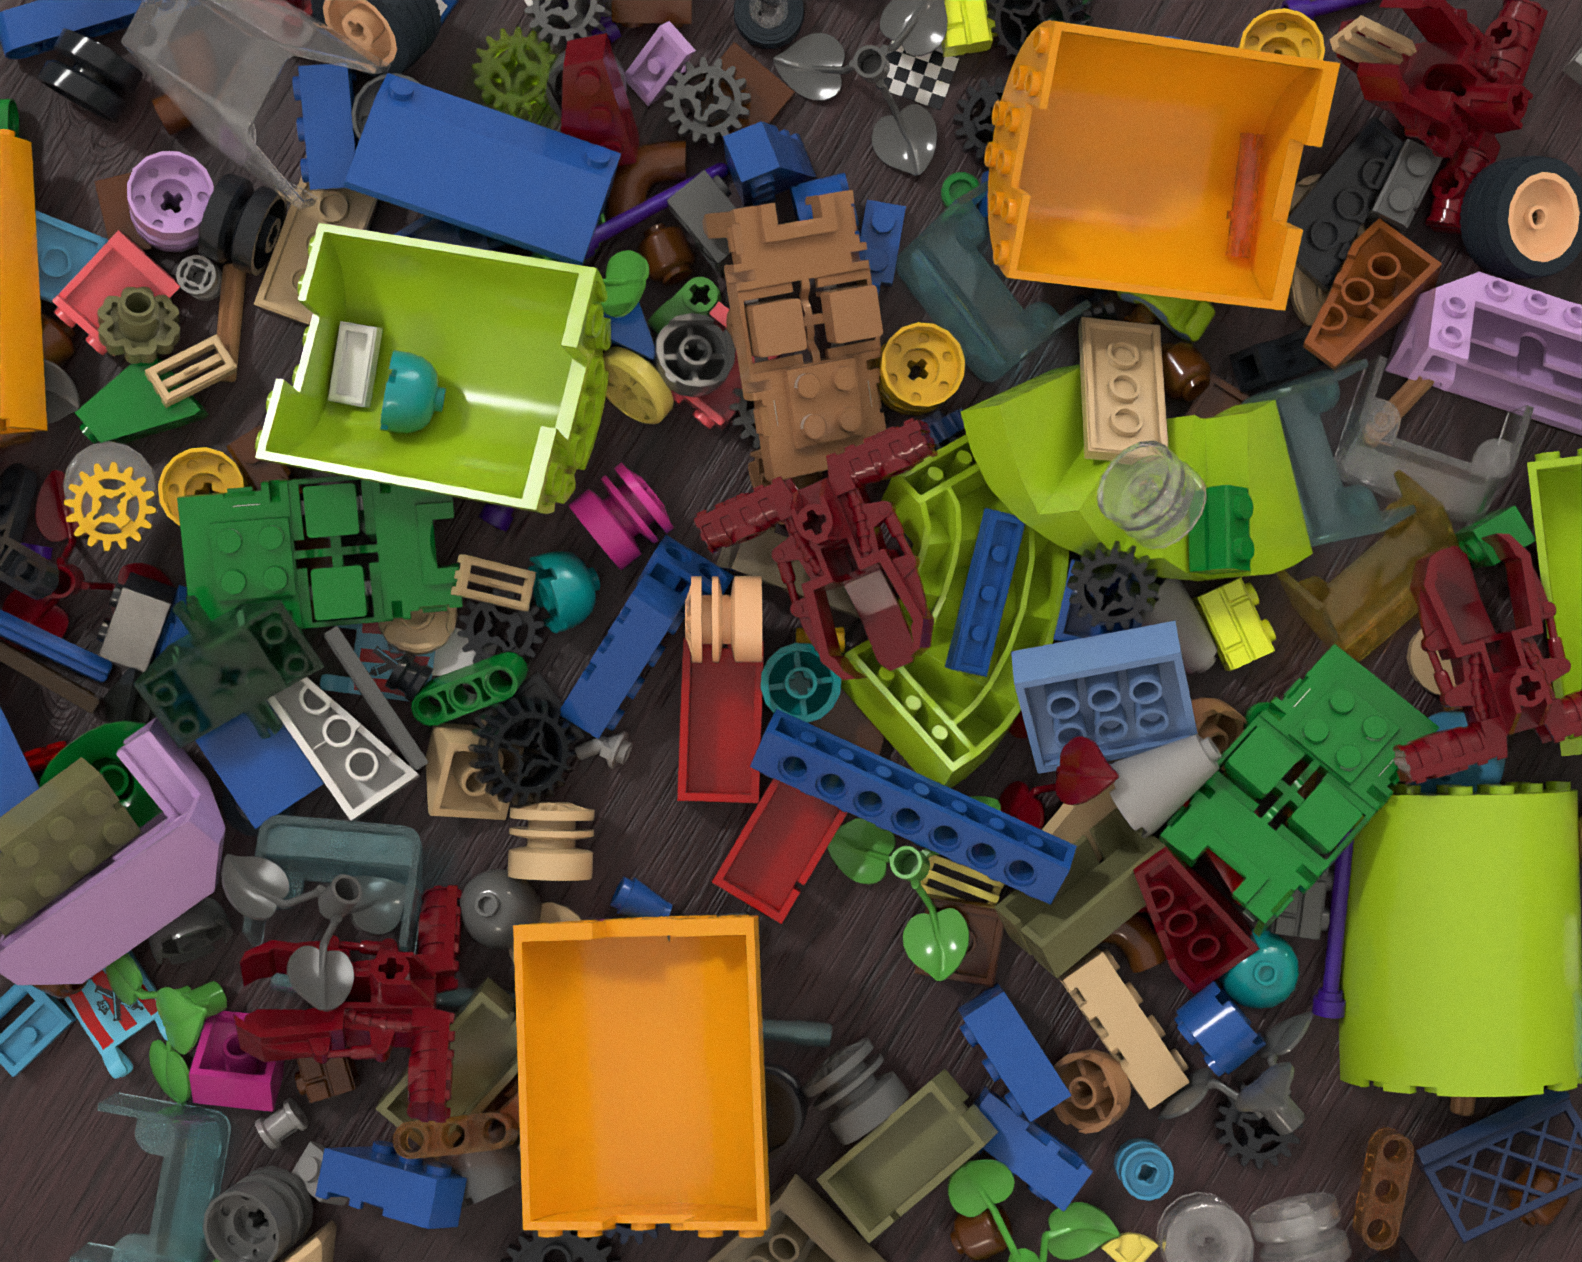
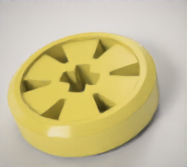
[603,346,674,424]

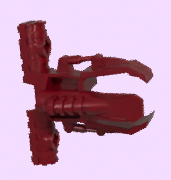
[1336,0,1548,235]
[694,418,938,680]
[1393,533,1582,784]
[233,885,462,1123]

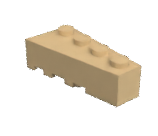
[1058,947,1190,1109]

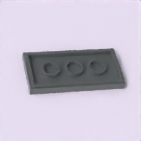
[323,626,429,770]

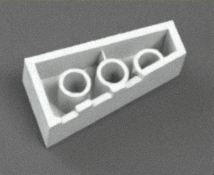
[258,664,420,822]

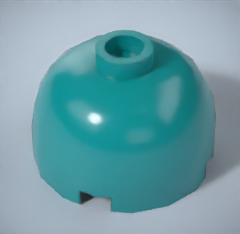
[380,350,446,433]
[528,551,600,633]
[761,643,841,723]
[1219,928,1299,1009]

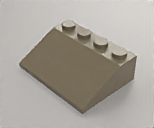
[707,1173,886,1262]

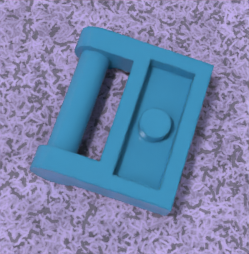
[0,984,76,1077]

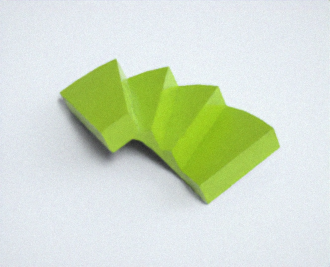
[960,364,1313,581]
[841,434,1069,788]

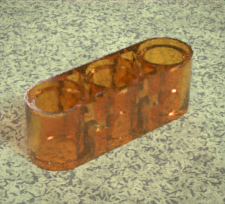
[393,1112,519,1159]
[1353,1127,1414,1250]

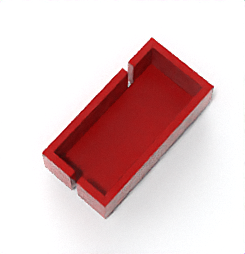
[677,638,765,803]
[712,779,847,924]

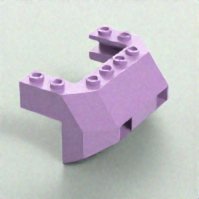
[1385,272,1582,436]
[0,717,226,985]

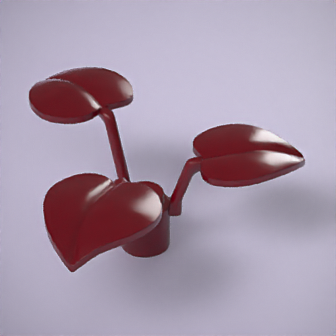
[0,470,175,652]
[998,712,1119,830]

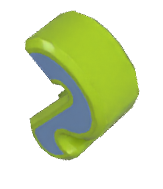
[1116,291,1215,343]

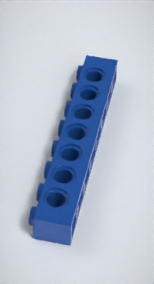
[750,709,1077,905]

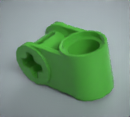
[647,277,722,334]

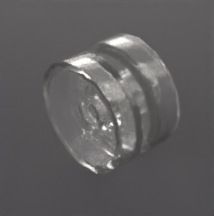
[1097,440,1207,549]
[63,441,158,533]
[1156,1192,1254,1262]
[1249,1192,1352,1262]

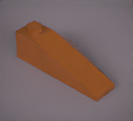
[1303,218,1442,371]

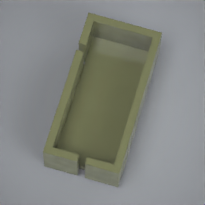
[0,757,141,936]
[994,808,1166,978]
[375,977,518,1161]
[816,1069,998,1243]

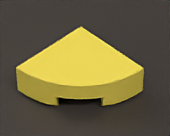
[1101,1232,1159,1262]

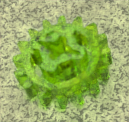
[472,26,557,117]

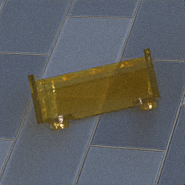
[1277,469,1461,662]

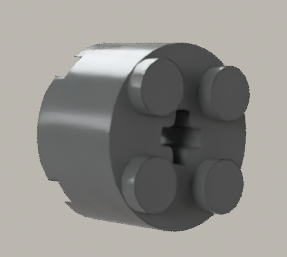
[444,1125,521,1209]

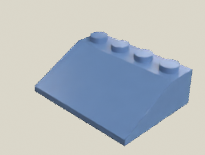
[1011,621,1198,774]

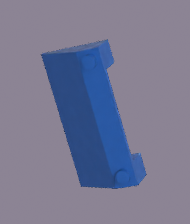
[343,73,621,265]

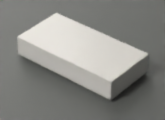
[328,321,383,408]

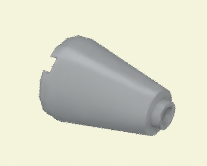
[1141,578,1218,674]
[1109,734,1222,838]

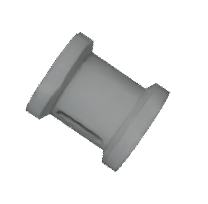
[255,1097,309,1151]

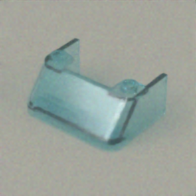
[896,181,1092,382]
[1241,359,1416,546]
[242,815,423,953]
[69,1092,231,1262]

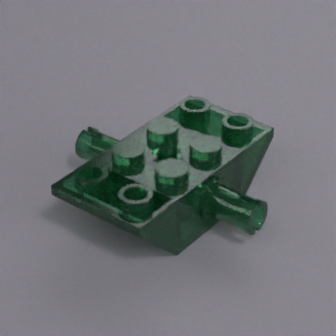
[134,595,324,749]

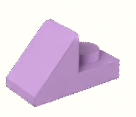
[625,21,696,106]

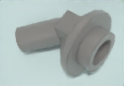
[575,731,633,769]

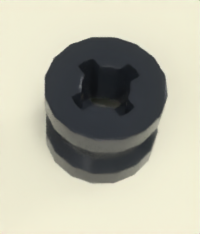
[1073,288,1117,322]
[385,652,434,702]

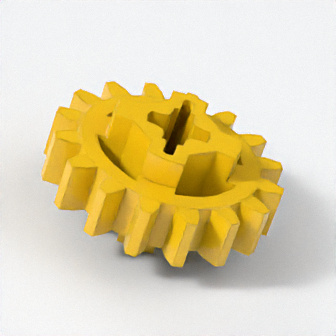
[64,462,157,551]

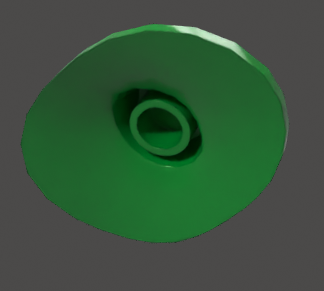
[39,720,162,827]

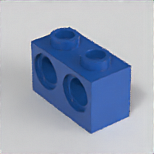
[636,535,734,613]

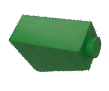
[75,355,209,447]

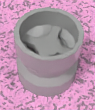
[176,255,222,301]

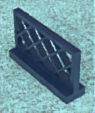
[1414,1089,1582,1244]

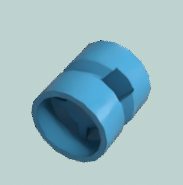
[1114,1137,1174,1201]

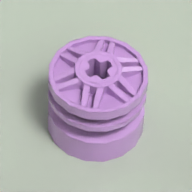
[127,151,214,252]

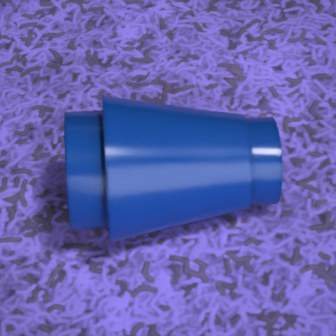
[610,877,673,918]

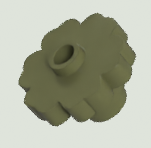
[97,287,180,364]

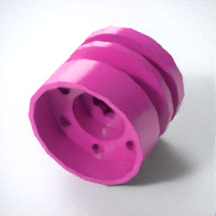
[568,462,674,571]

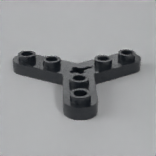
[0,463,59,600]

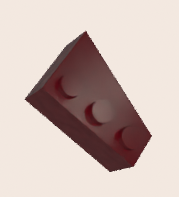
[561,33,640,166]

